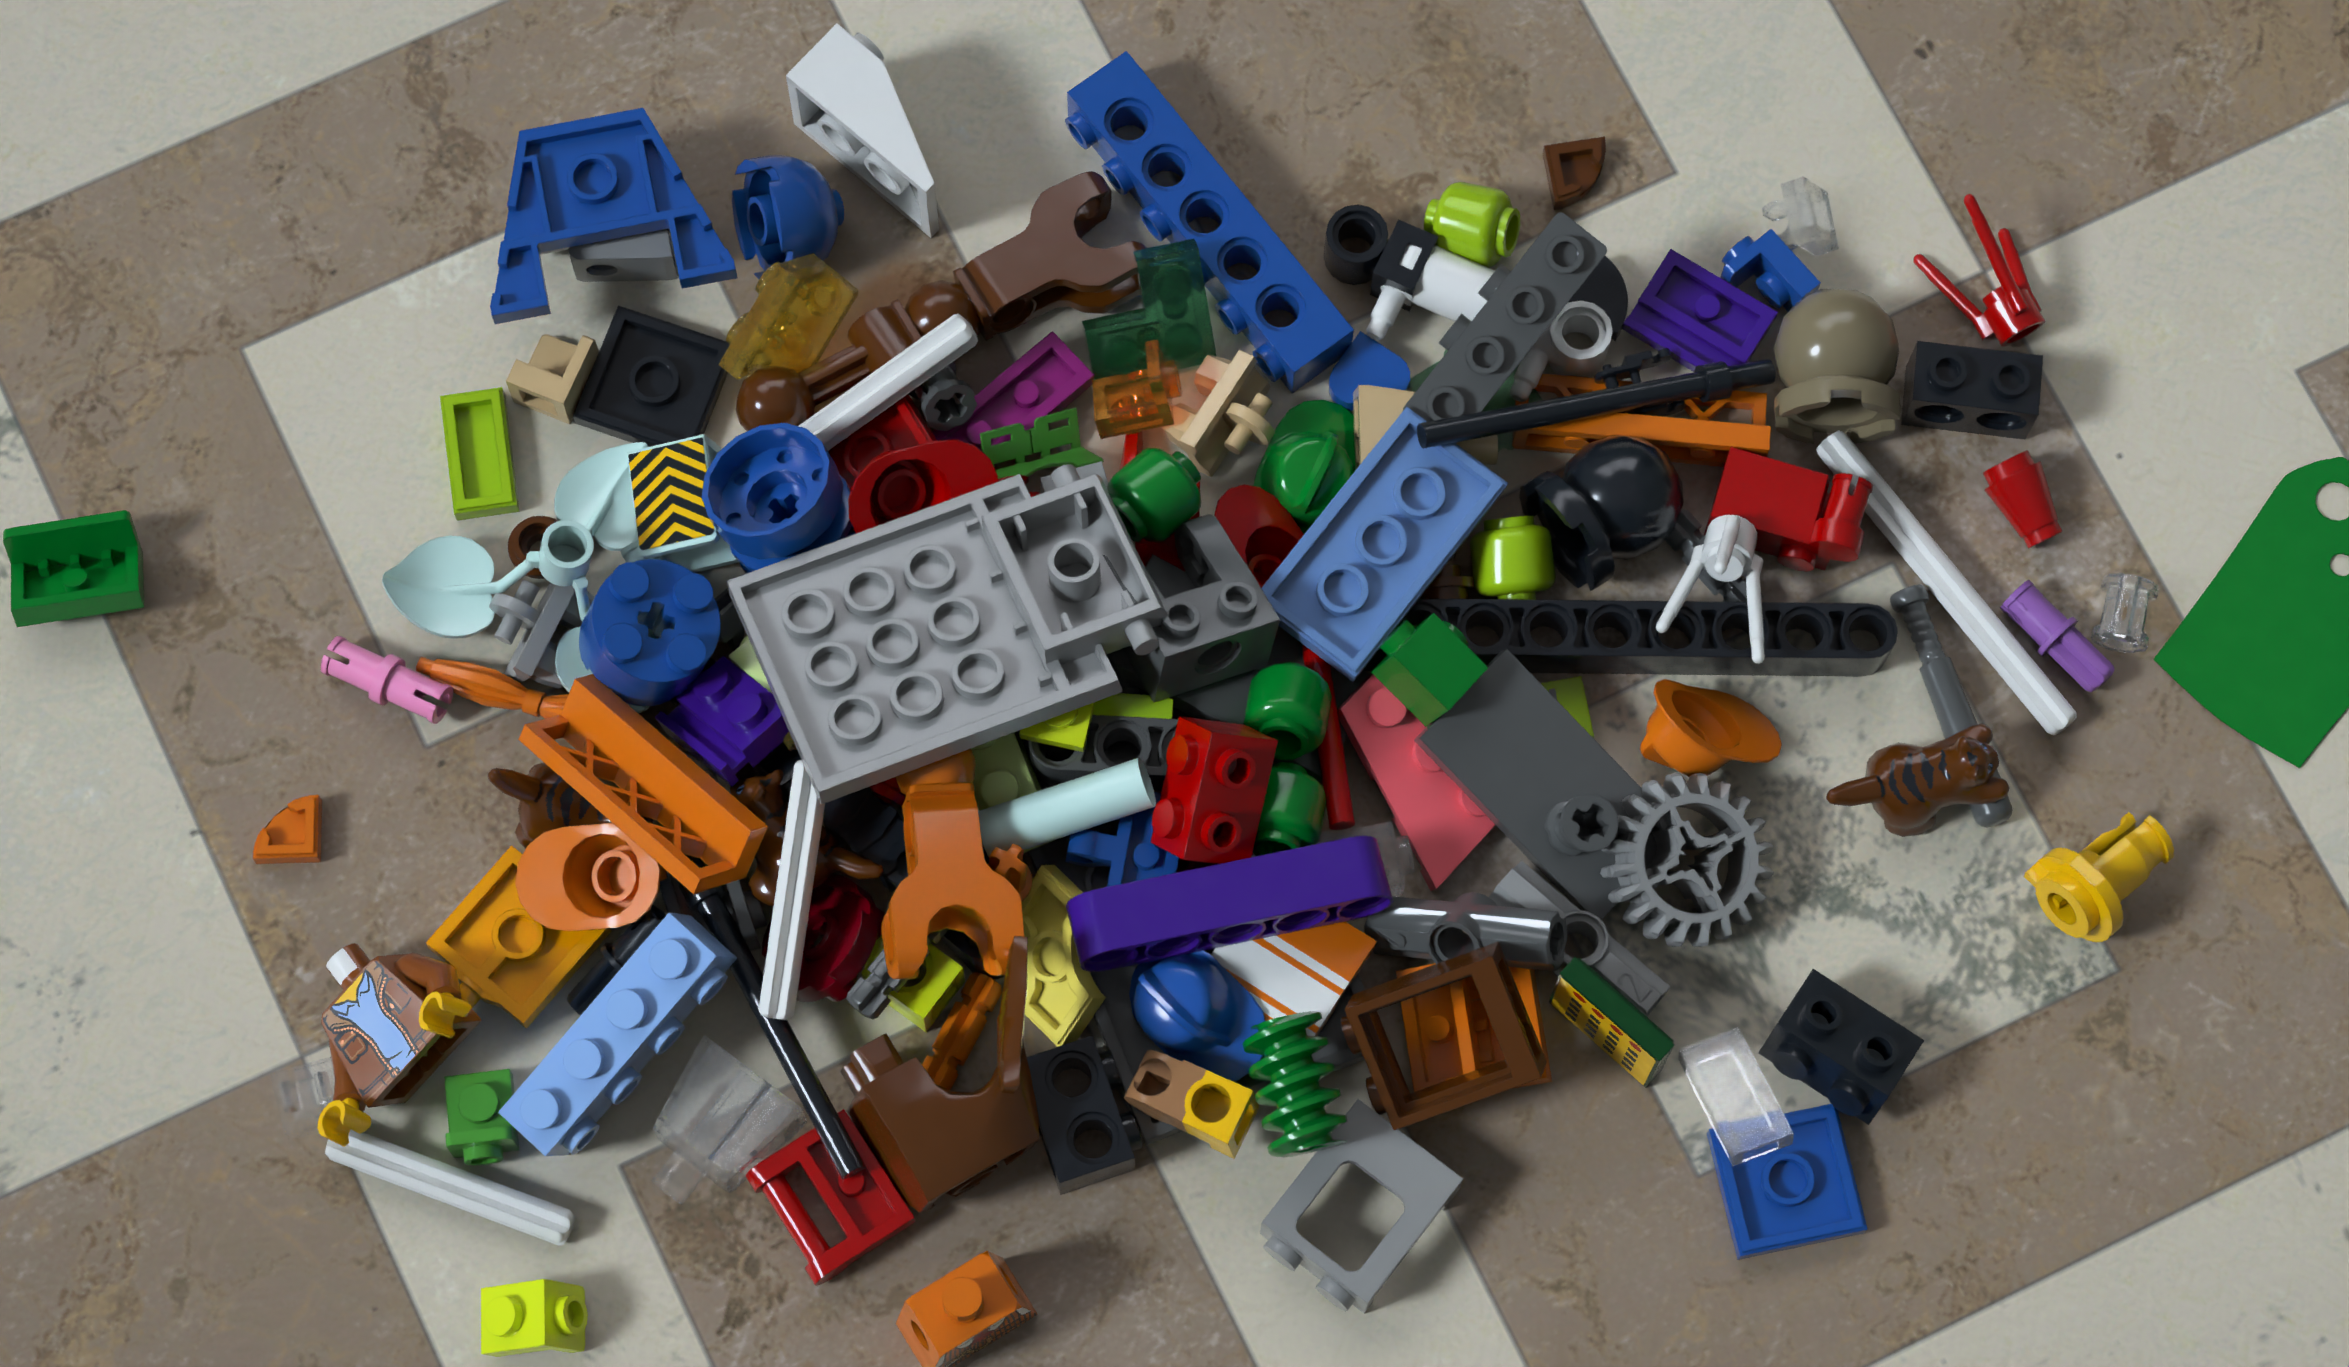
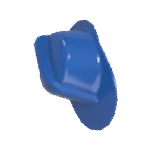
[1129,950,1266,1081]

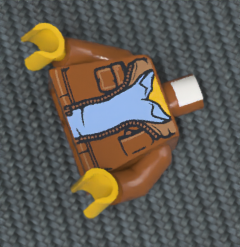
[317,943,482,1147]

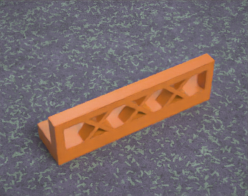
[1511,374,1771,467]
[518,674,768,894]

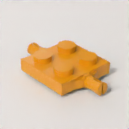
[426,845,612,1029]

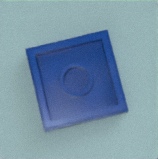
[1706,1104,1868,1260]

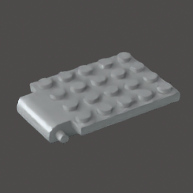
[727,464,1167,804]

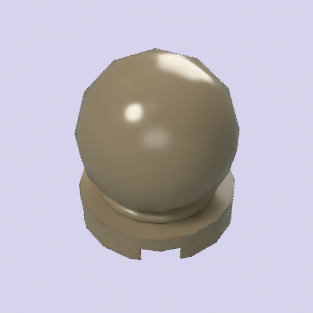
[1774,289,1901,444]

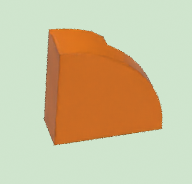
[253,795,322,864]

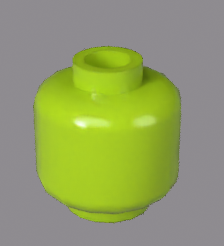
[1424,182,1520,268]
[1470,516,1556,600]

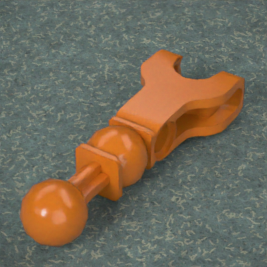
[882,749,1024,979]

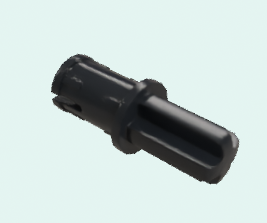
[567,905,667,1016]

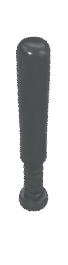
[1890,584,2013,828]

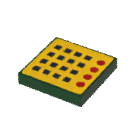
[1549,957,1675,1088]

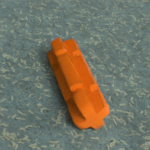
[922,972,1002,1090]

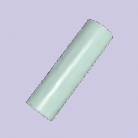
[978,758,1156,857]

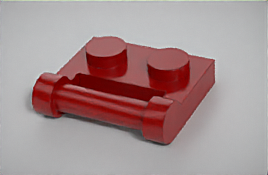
[745,1109,916,1286]

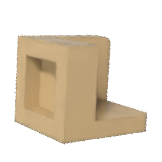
[506,334,599,424]

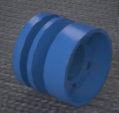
[702,423,856,574]

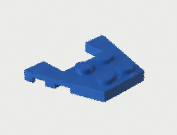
[490,108,738,324]

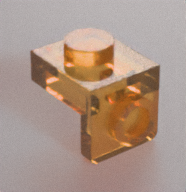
[1092,339,1182,439]

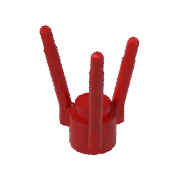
[1913,194,2045,346]

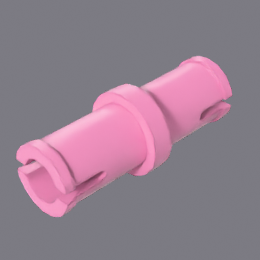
[321,636,453,724]

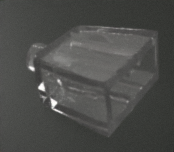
[651,1036,807,1205]

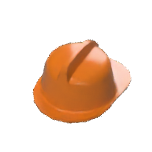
[1640,679,1782,777]
[515,823,667,931]

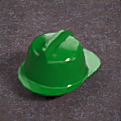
[1253,400,1355,534]

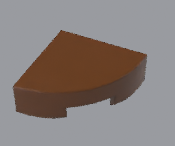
[1543,136,1606,210]

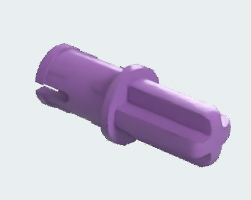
[2000,580,2115,692]

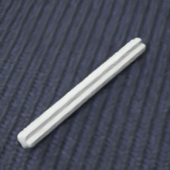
[1816,430,2077,735]

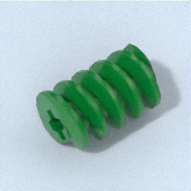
[1242,1011,1348,1158]

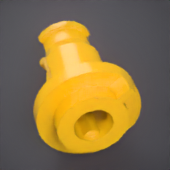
[2024,812,2174,942]

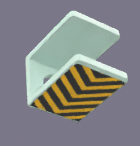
[627,434,739,573]

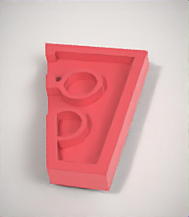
[1337,673,1495,891]

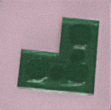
[1082,238,1216,387]

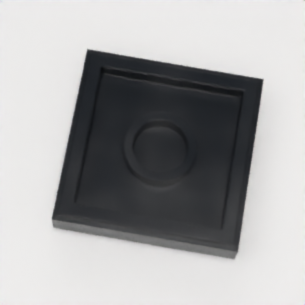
[573,305,737,447]

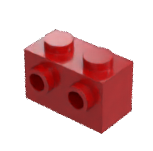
[1151,716,1278,864]

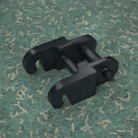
[1594,348,1686,417]

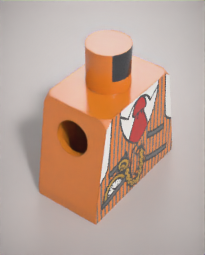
[896,1251,1037,1367]

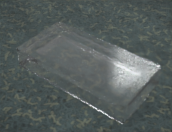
[1678,1027,1794,1166]

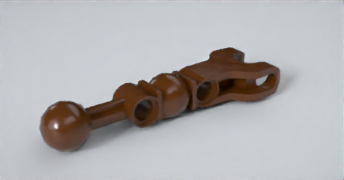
[736,171,1159,431]

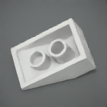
[786,23,939,238]

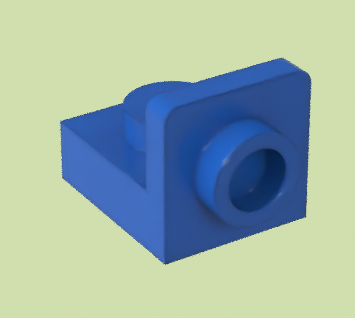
[1720,229,1821,312]

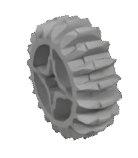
[1600,773,1774,947]

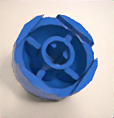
[732,155,844,283]

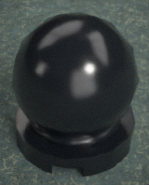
[1519,435,1684,591]

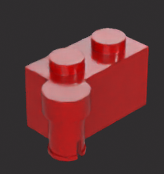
[1704,447,1873,572]

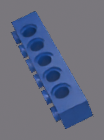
[1065,51,1354,393]

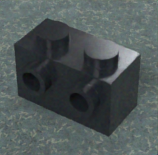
[1758,969,1924,1125]

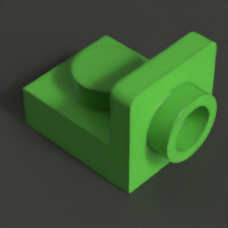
[444,1069,519,1165]

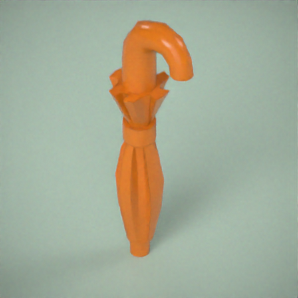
[416,657,639,719]

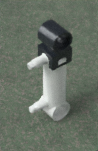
[1324,204,1613,402]

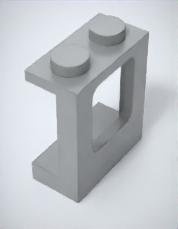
[1260,1099,1463,1314]

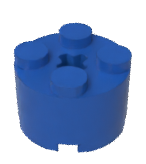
[579,559,721,706]

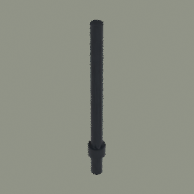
[1417,359,1776,449]
[679,854,866,1179]

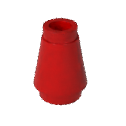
[1983,450,2063,549]

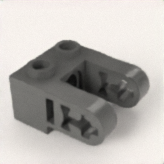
[1102,514,1280,703]

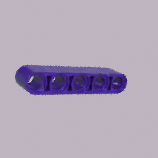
[1066,836,1394,972]

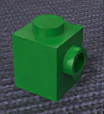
[1371,613,1488,727]

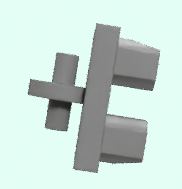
[489,580,595,689]

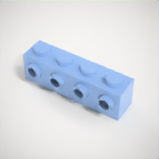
[498,913,737,1156]

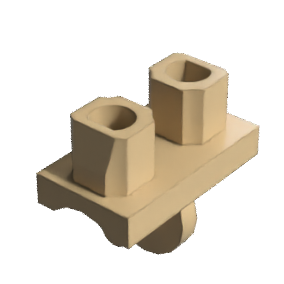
[1162,350,1275,477]

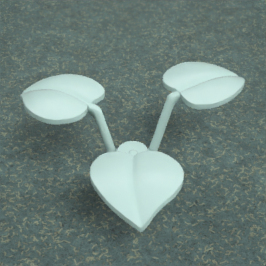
[382,442,657,713]

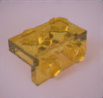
[718,254,858,380]

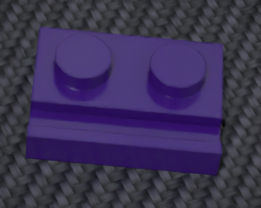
[1622,249,1778,372]
[654,656,790,787]

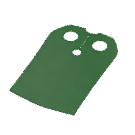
[2153,457,2349,768]

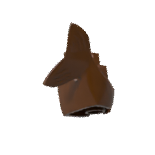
[841,936,1039,1213]

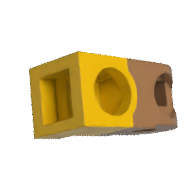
[1124,1050,1260,1159]

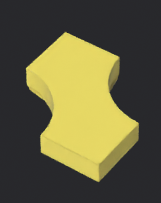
[1022,865,1106,1047]

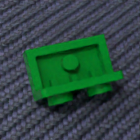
[3,510,144,627]

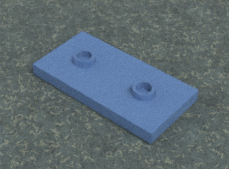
[1261,407,1508,682]

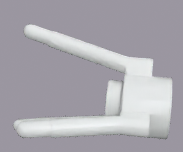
[1656,514,1765,664]

